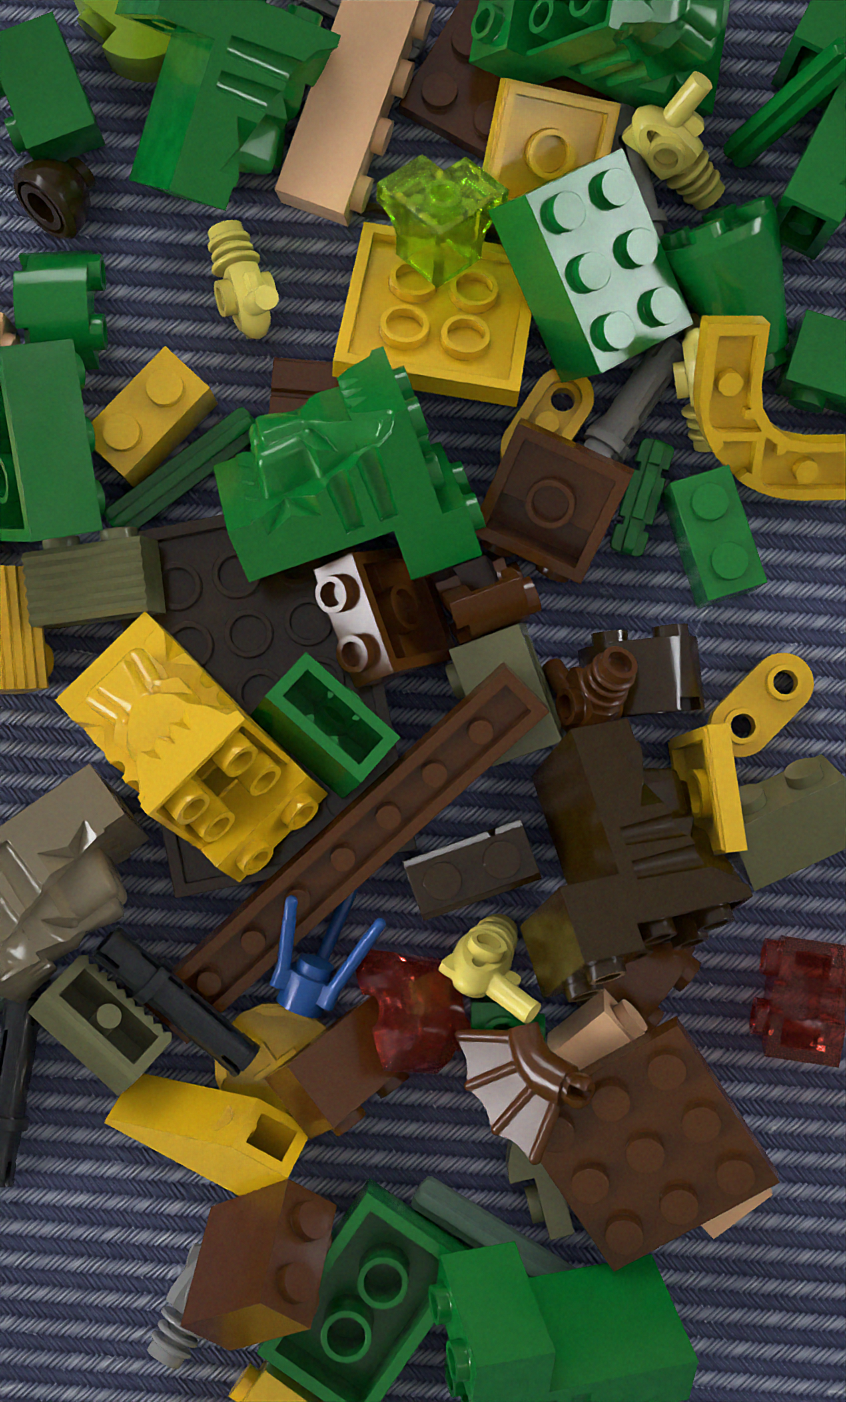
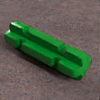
[609,438,674,557]

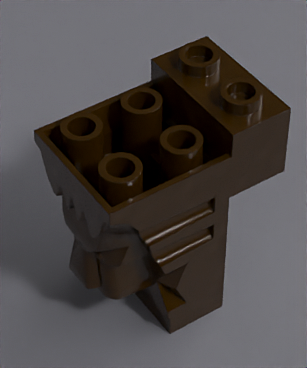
[520,718,753,1002]

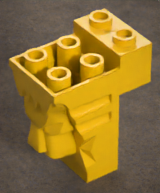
[55,612,328,883]

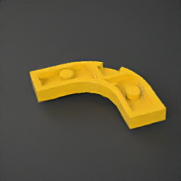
[693,316,846,501]

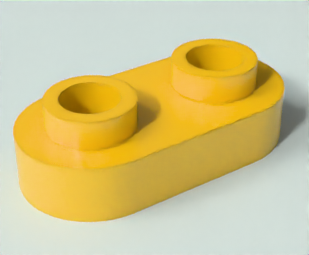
[500,368,594,460]
[707,653,814,758]

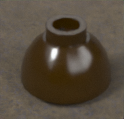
[13,157,96,239]

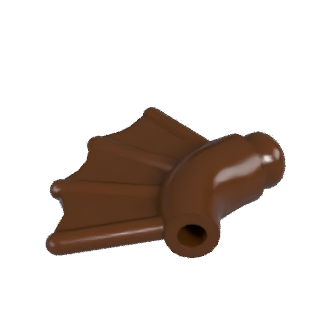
[454,1022,595,1165]

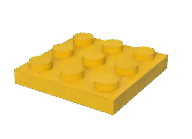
[332,222,532,407]

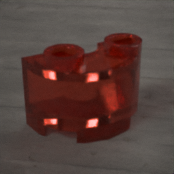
[749,935,846,1068]
[355,949,471,1074]

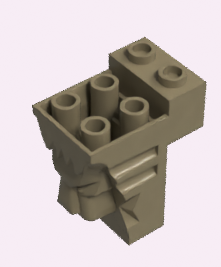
[0,763,150,1004]

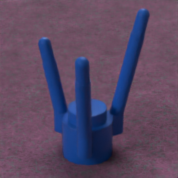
[270,887,386,1018]

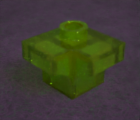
[376,154,509,288]

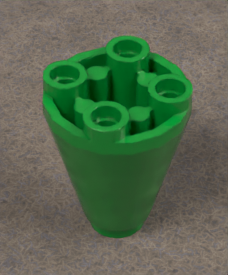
[659,194,789,372]

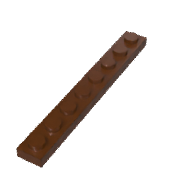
[143,661,549,1044]

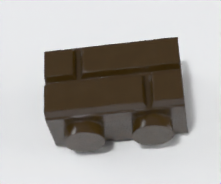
[403,819,542,921]

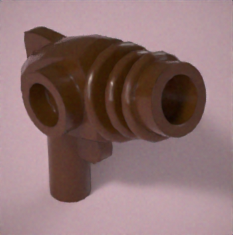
[542,646,638,734]

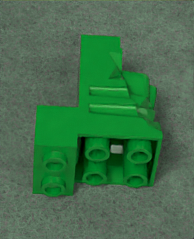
[115,0,341,211]
[469,0,730,117]
[771,0,846,260]
[213,346,486,582]
[428,1241,699,1402]

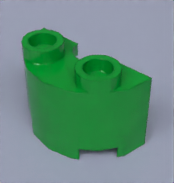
[13,250,108,370]

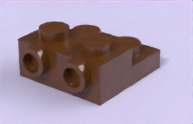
[475,418,635,584]
[313,547,455,688]

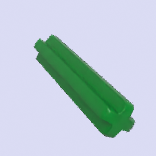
[723,37,846,168]
[104,407,255,530]

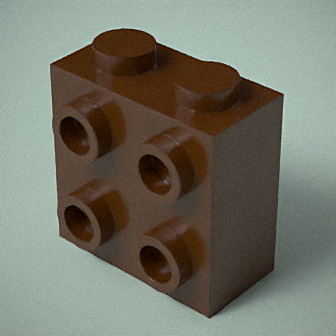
[180,1179,337,1351]

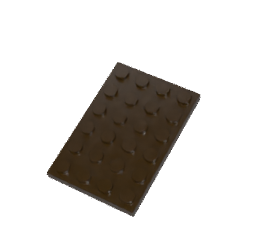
[121,514,417,898]

